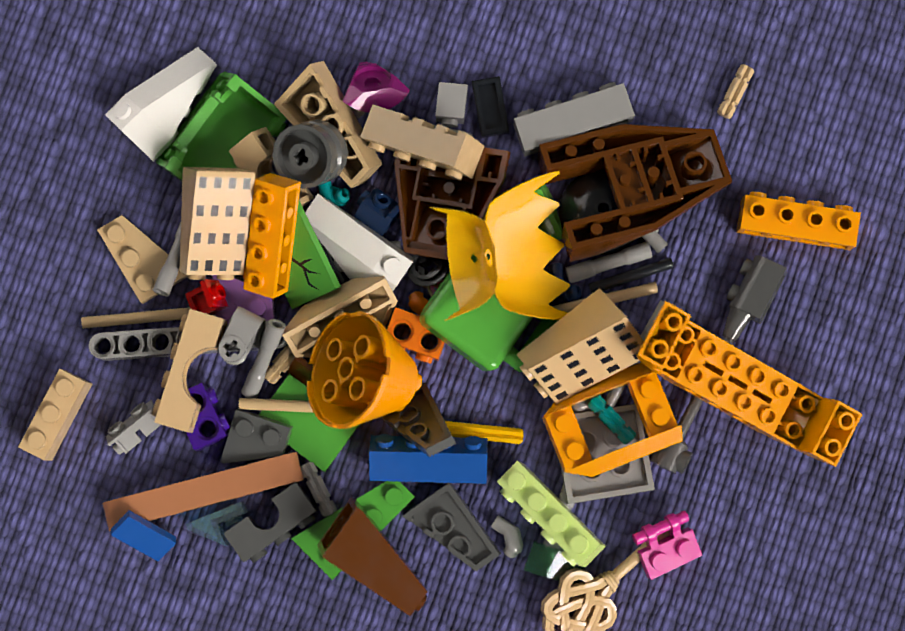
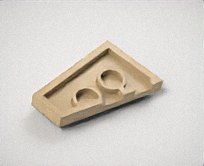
[98,215,188,304]

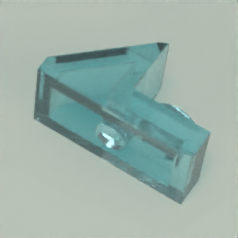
[186,502,248,546]

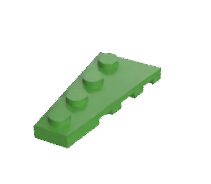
[291,481,415,580]

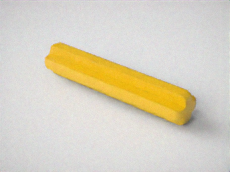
[445,421,524,444]

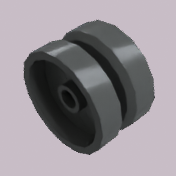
[272,120,348,189]

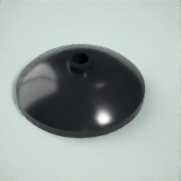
[559,170,635,255]

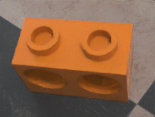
[387,307,445,364]

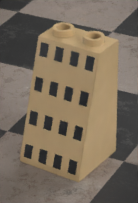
[180,167,255,280]
[516,288,644,404]

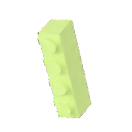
[497,461,606,567]

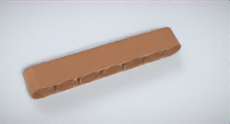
[102,452,304,531]

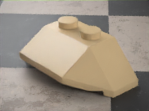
[282,276,398,358]

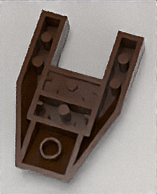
[537,124,732,262]

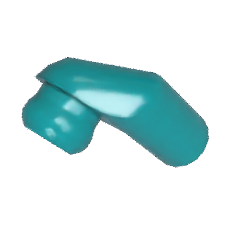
[318,181,350,207]

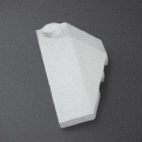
[305,193,414,291]

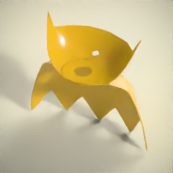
[430,171,570,321]

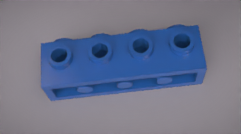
[369,434,488,484]

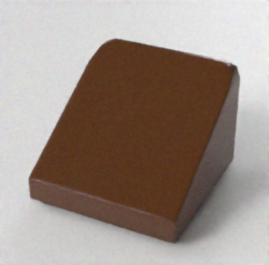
[287,357,313,386]

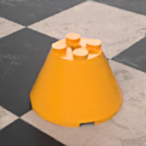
[307,311,422,429]

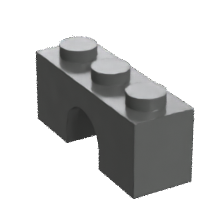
[223,482,318,563]

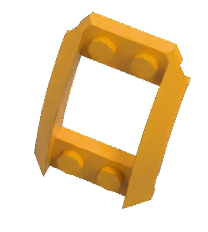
[542,362,682,478]

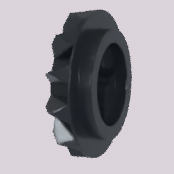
[408,255,450,289]

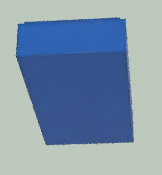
[111,510,176,561]

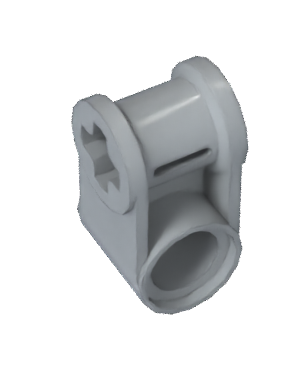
[218,306,266,365]

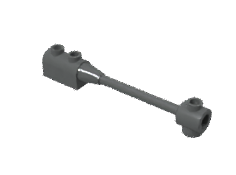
[650,255,787,474]

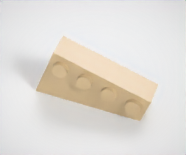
[274,61,382,188]
[360,105,485,180]

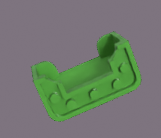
[156,72,287,182]

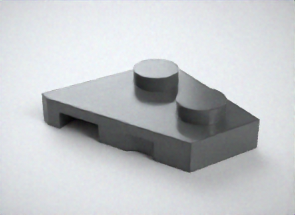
[220,408,293,464]

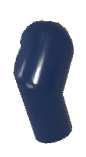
[549,263,581,302]

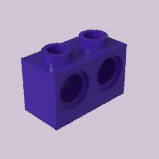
[186,383,231,451]

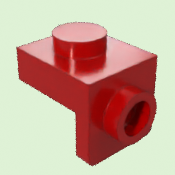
[185,279,229,315]

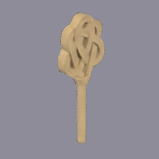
[541,531,670,631]

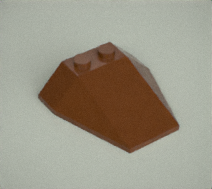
[394,147,510,260]

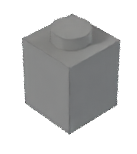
[435,82,468,128]

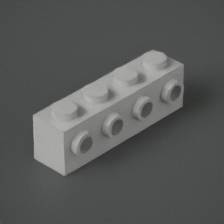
[513,82,635,157]

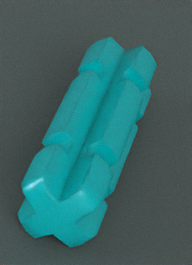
[588,395,636,445]

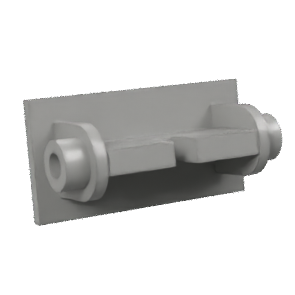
[106,400,161,455]

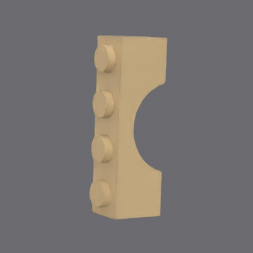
[152,309,228,433]

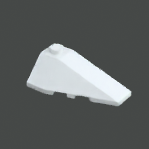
[105,47,217,162]

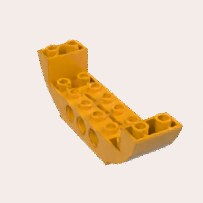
[637,301,863,467]

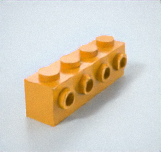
[243,173,301,299]
[736,192,861,250]

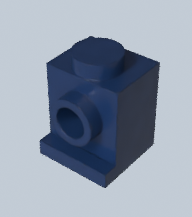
[354,187,400,236]

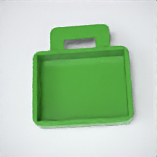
[420,253,557,372]

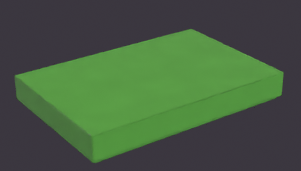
[259,374,360,472]

